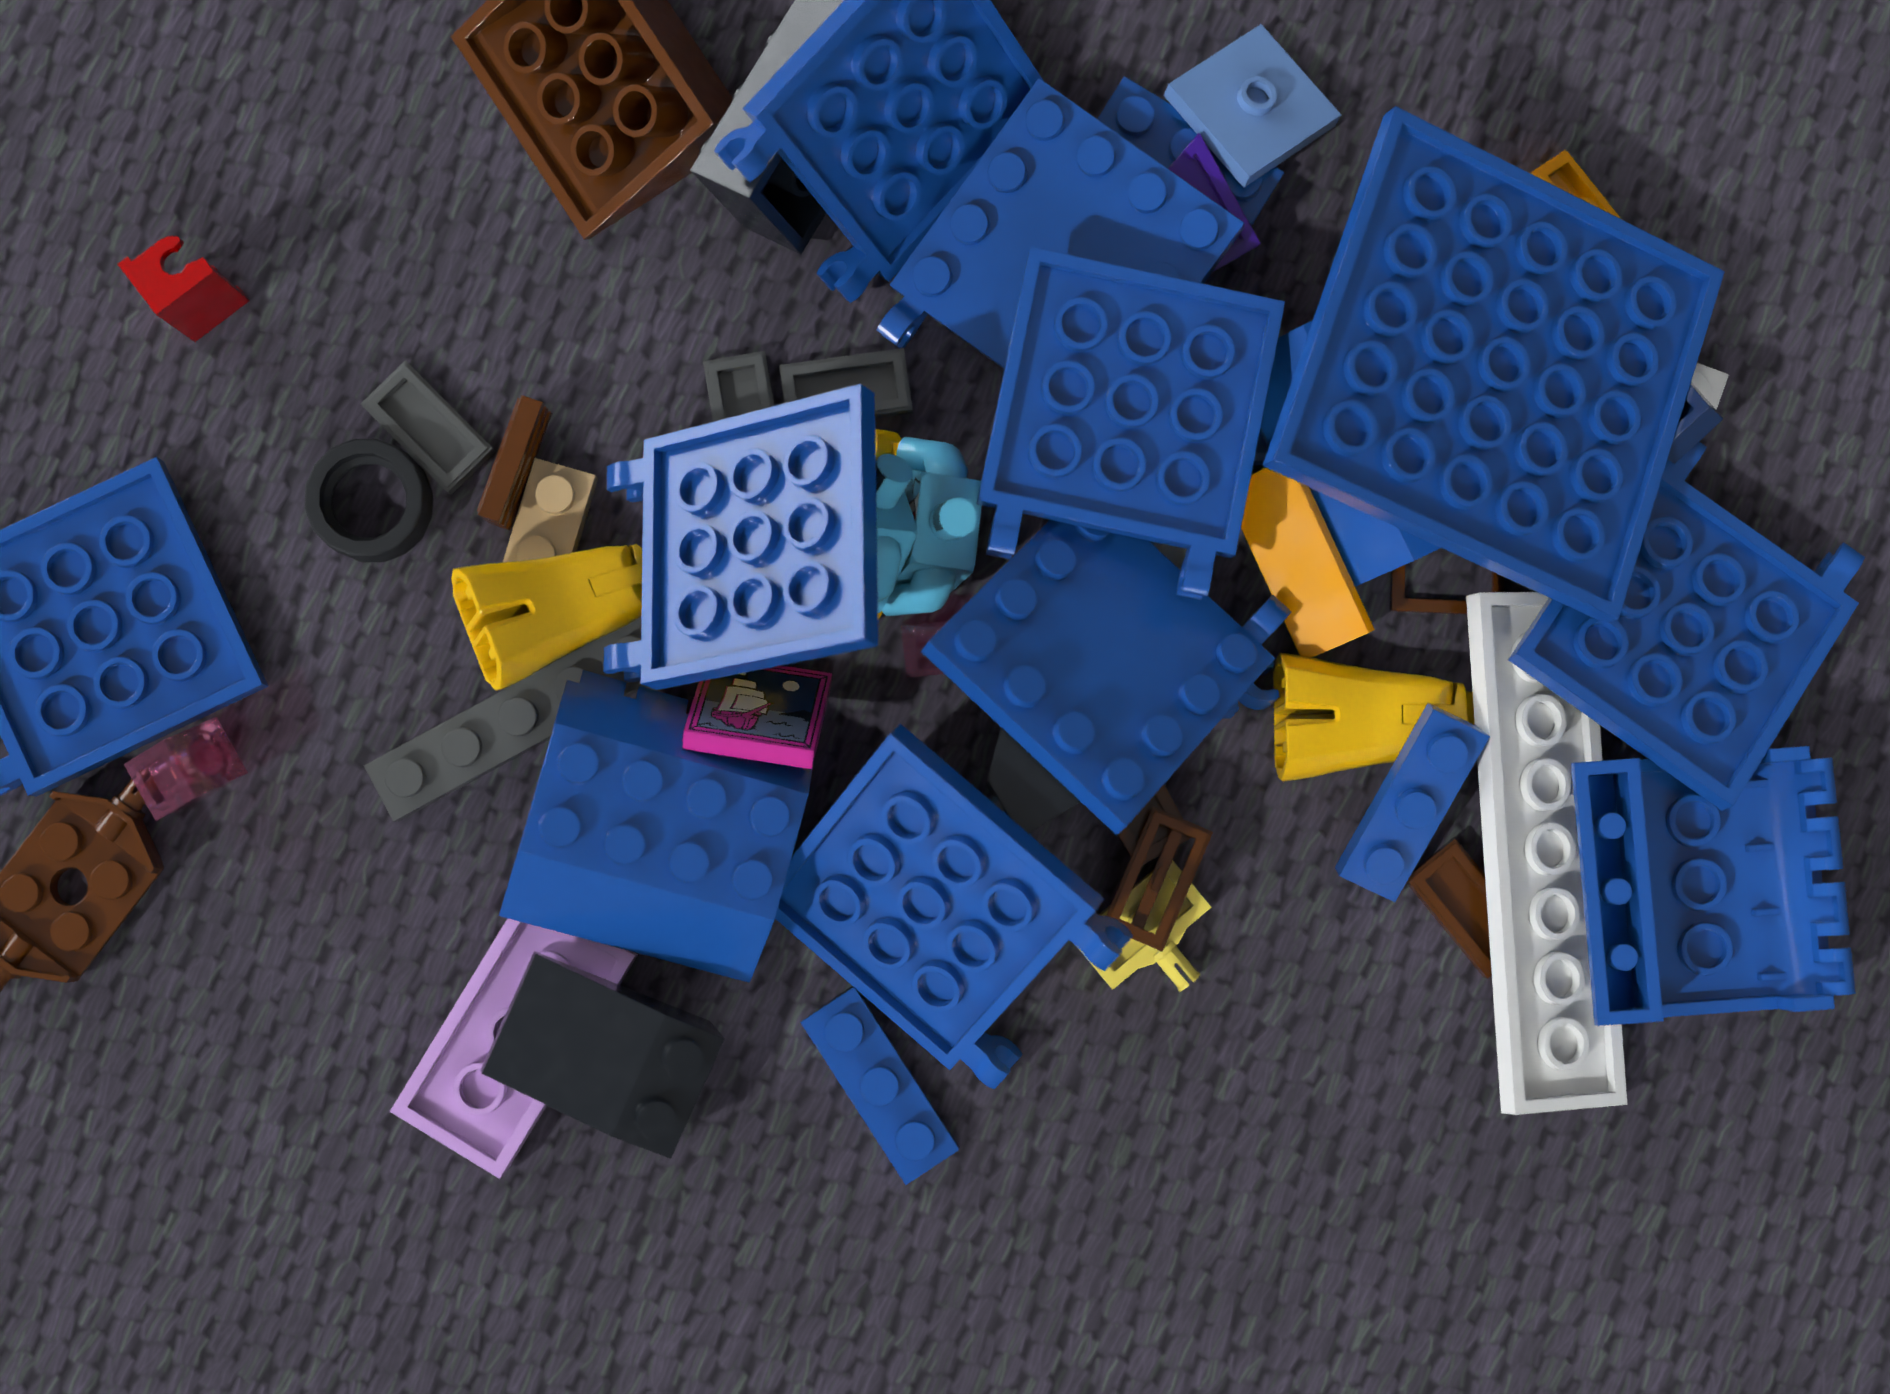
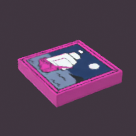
[682,665,832,769]

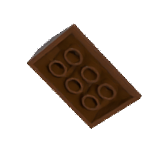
[451,0,733,240]

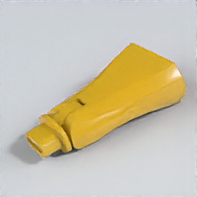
[451,544,642,691]
[1273,653,1475,781]

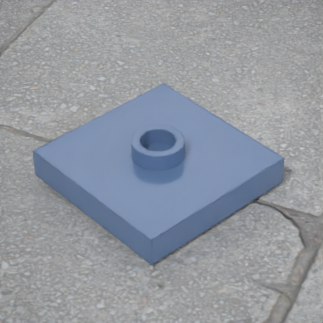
[1164,24,1341,188]

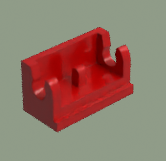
[117,236,250,342]

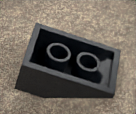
[480,951,725,1159]

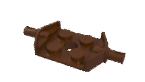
[0,765,164,992]

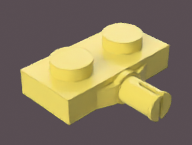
[1076,860,1212,992]

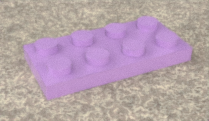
[390,918,638,1179]

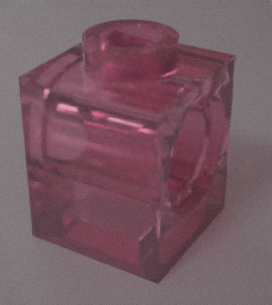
[124,717,248,821]

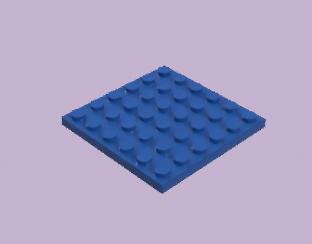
[1263,106,1725,623]

